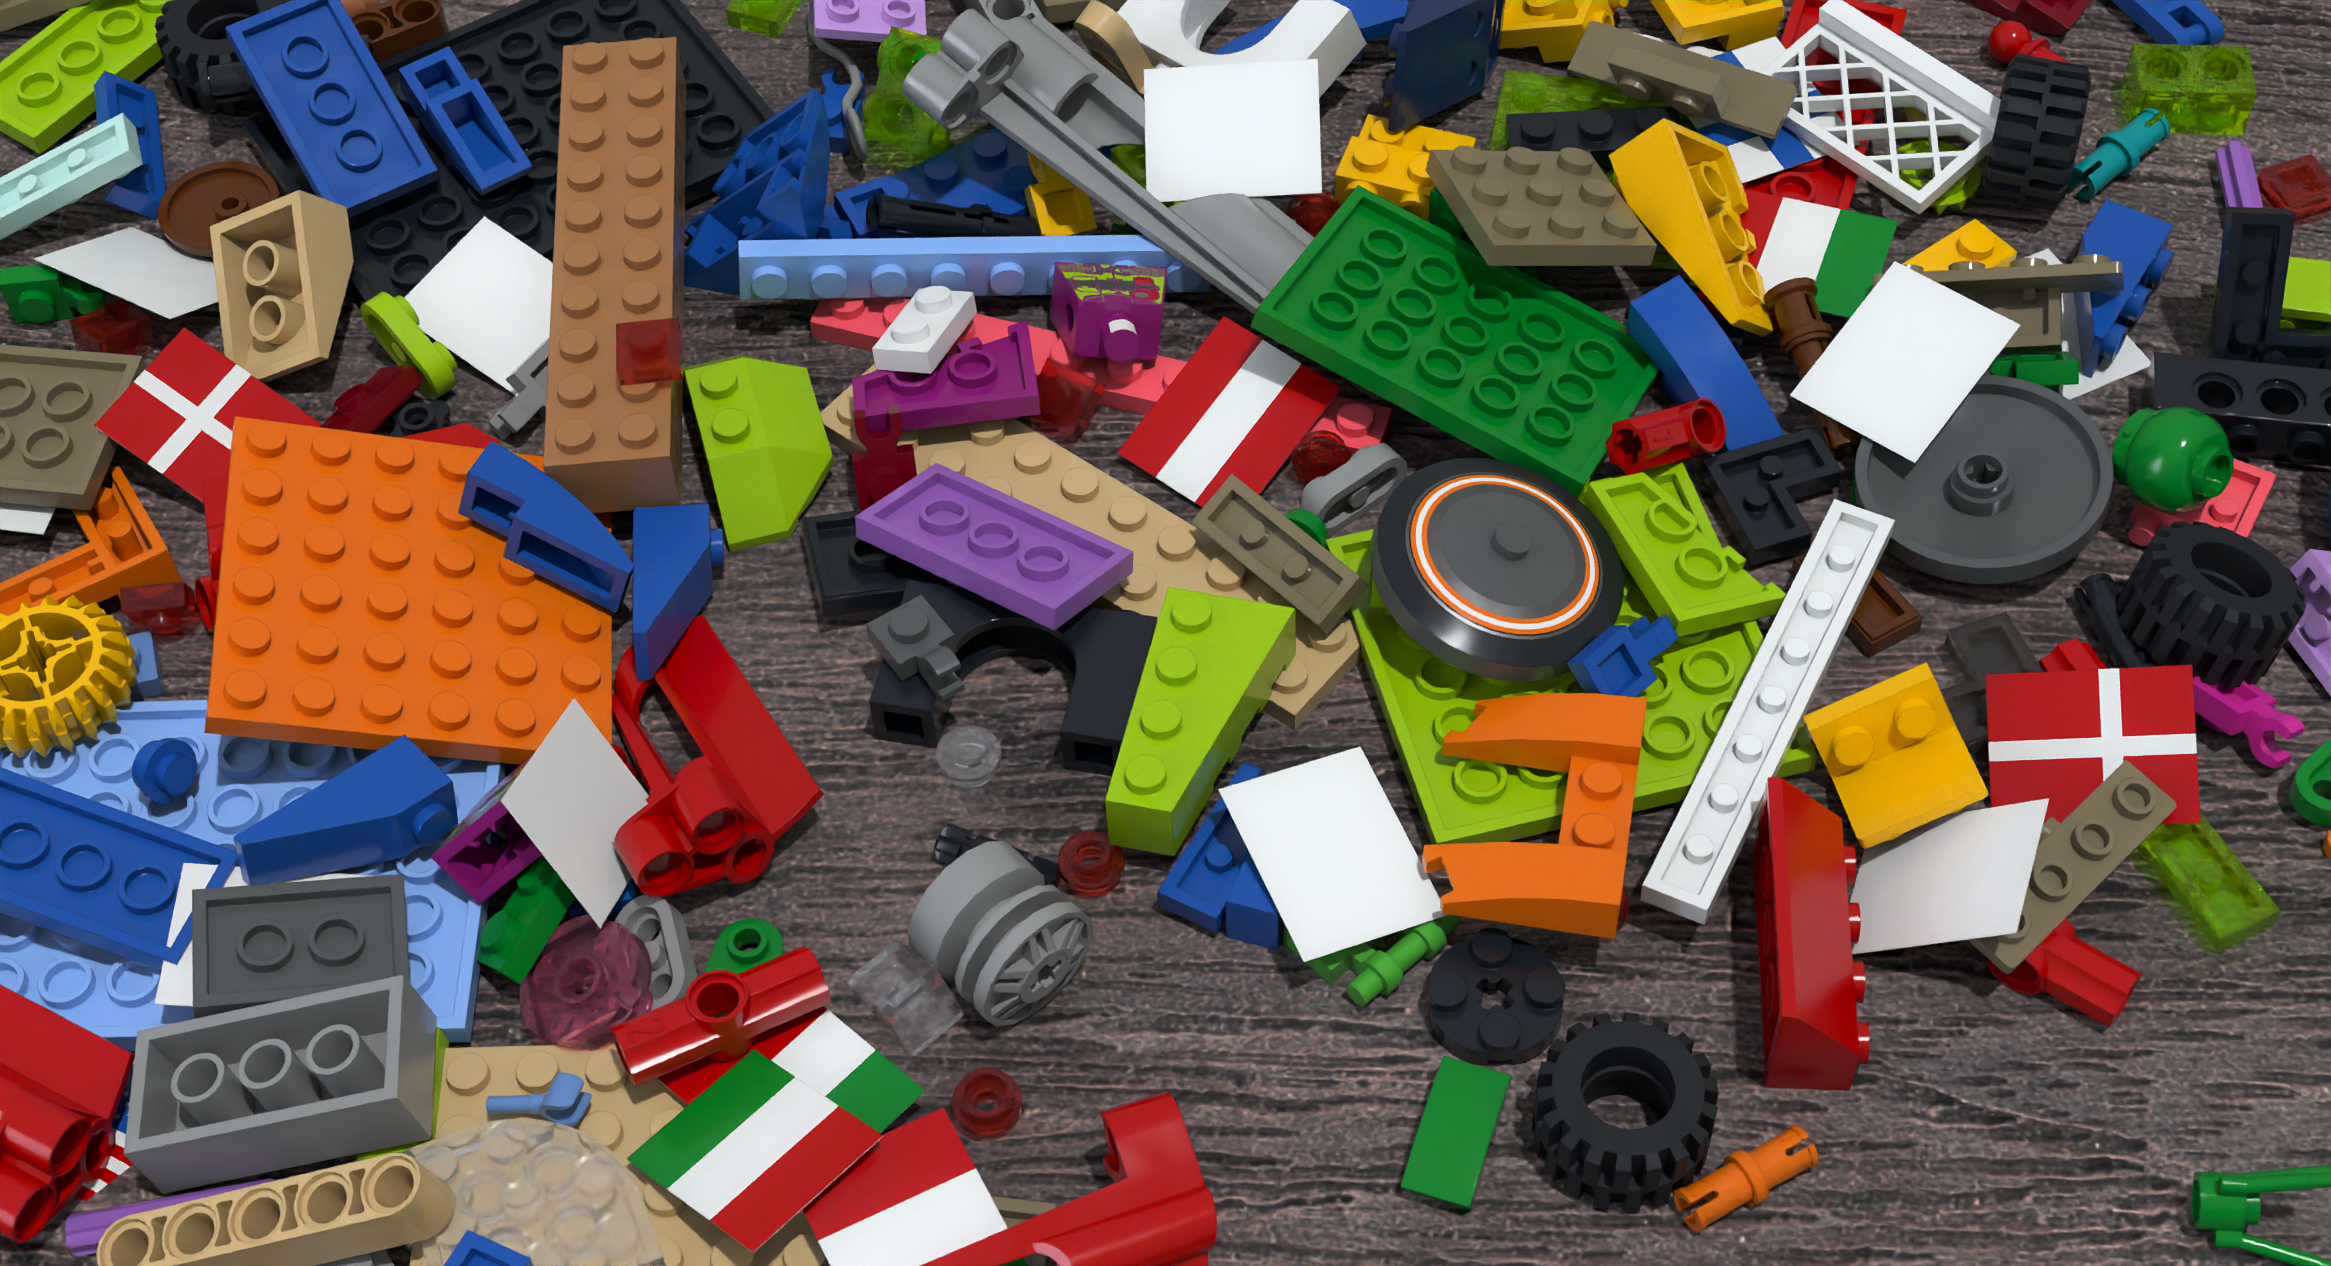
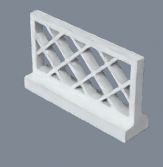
[1760,0,2001,215]

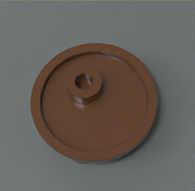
[158,161,281,257]

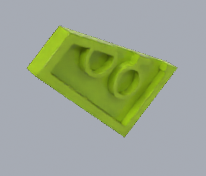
[1583,472,1787,637]

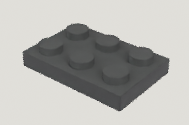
[192,874,410,1018]

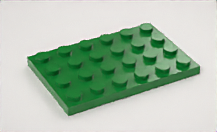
[1250,185,1661,499]

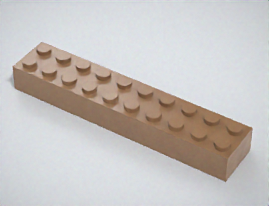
[543,37,686,513]

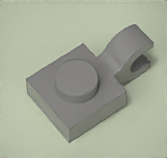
[486,338,549,440]

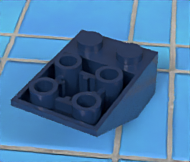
[1383,0,1506,132]

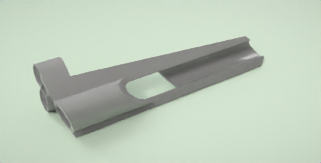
[902,8,1383,401]

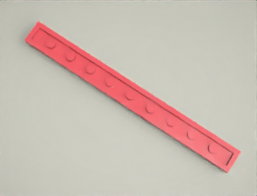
[810,297,1393,462]

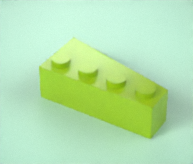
[1105,587,1296,856]

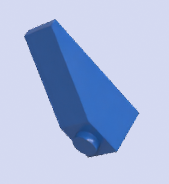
[633,504,725,681]
[234,735,458,885]

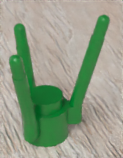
[2191,1165,2331,1266]

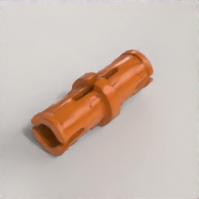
[1673,1124,1819,1232]

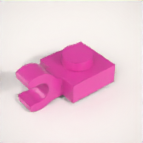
[2193,676,2305,768]

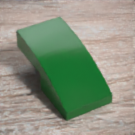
[1400,1056,1512,1210]

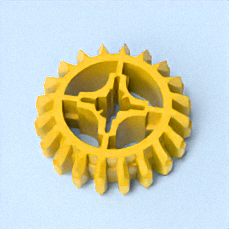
[0,594,138,759]

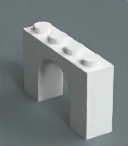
[1117,0,1367,98]

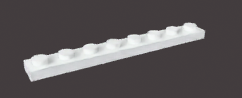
[1640,499,1895,925]

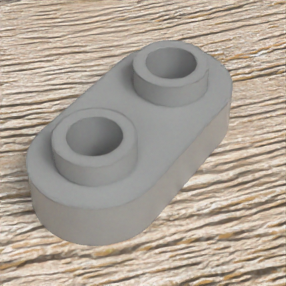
[1298,443,1407,537]
[612,895,698,1015]

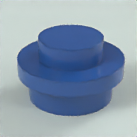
[132,738,197,804]

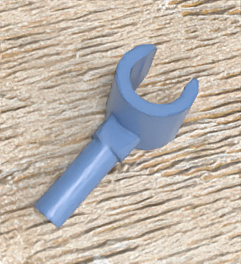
[486,1072,592,1128]

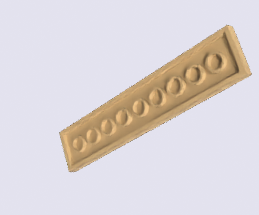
[820,363,1363,730]

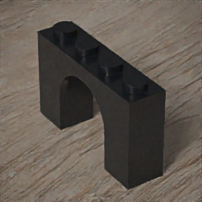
[869,580,1158,776]

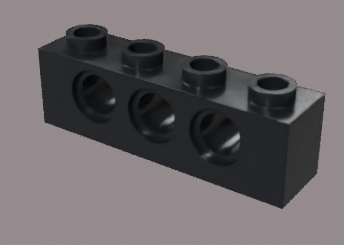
[2141,352,2331,467]

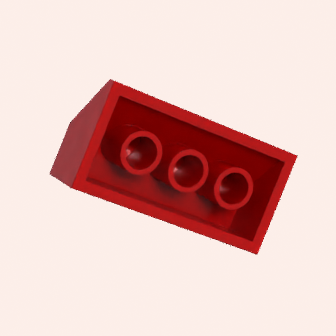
[1752,777,1870,1091]

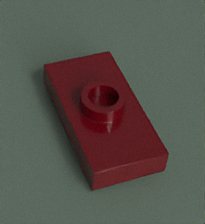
[320,365,423,434]

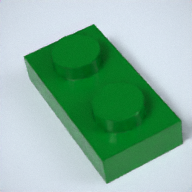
[477,855,576,985]

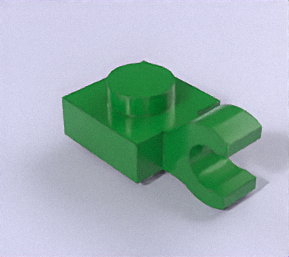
[0,264,110,325]
[1988,351,2079,394]

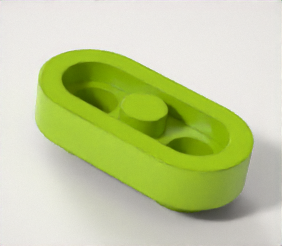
[360,292,458,400]

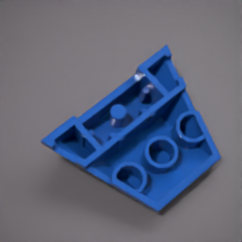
[684,88,830,296]

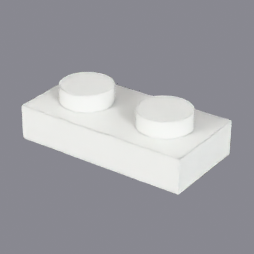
[872,286,977,374]

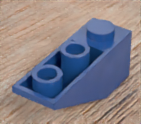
[2074,199,2175,378]

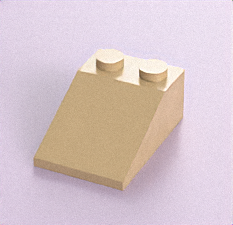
[210,190,354,383]

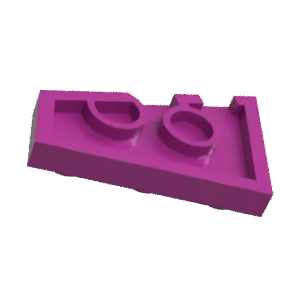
[852,320,1041,431]

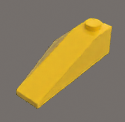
[1609,118,1773,337]

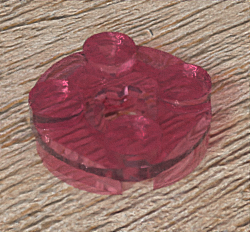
[519,915,653,1051]

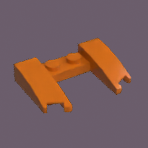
[0,466,184,616]
[1422,693,1647,939]

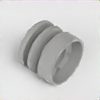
[907,841,1093,1027]

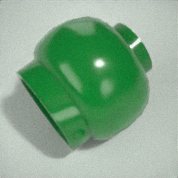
[2112,406,2234,514]

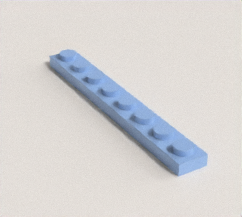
[738,235,1210,300]

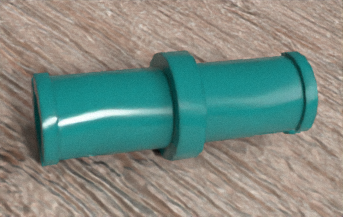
[2068,108,2170,200]

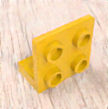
[1803,662,1988,849]

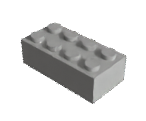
[124,975,437,1194]

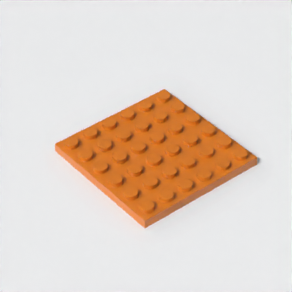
[204,416,612,765]

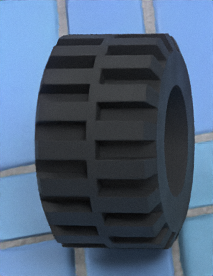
[155,0,291,116]
[1981,54,2091,211]
[2117,521,2306,687]
[1532,1012,1719,1212]

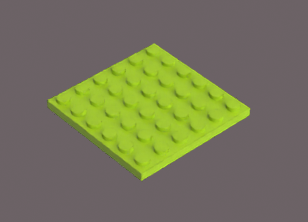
[1326,462,1817,845]

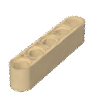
[96,1153,456,1266]

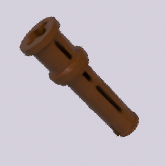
[1763,277,1862,459]

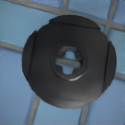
[1426,927,1566,1066]

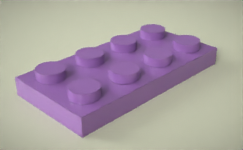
[855,463,1133,630]

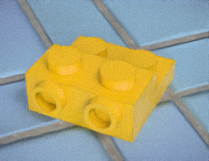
[1499,0,1629,63]
[1650,0,1784,51]
[1334,114,1477,222]

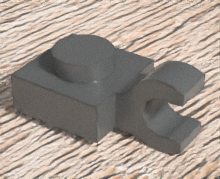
[866,595,965,702]

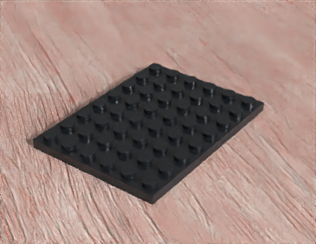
[242,0,775,304]

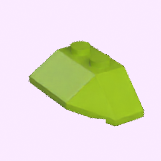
[683,355,834,552]

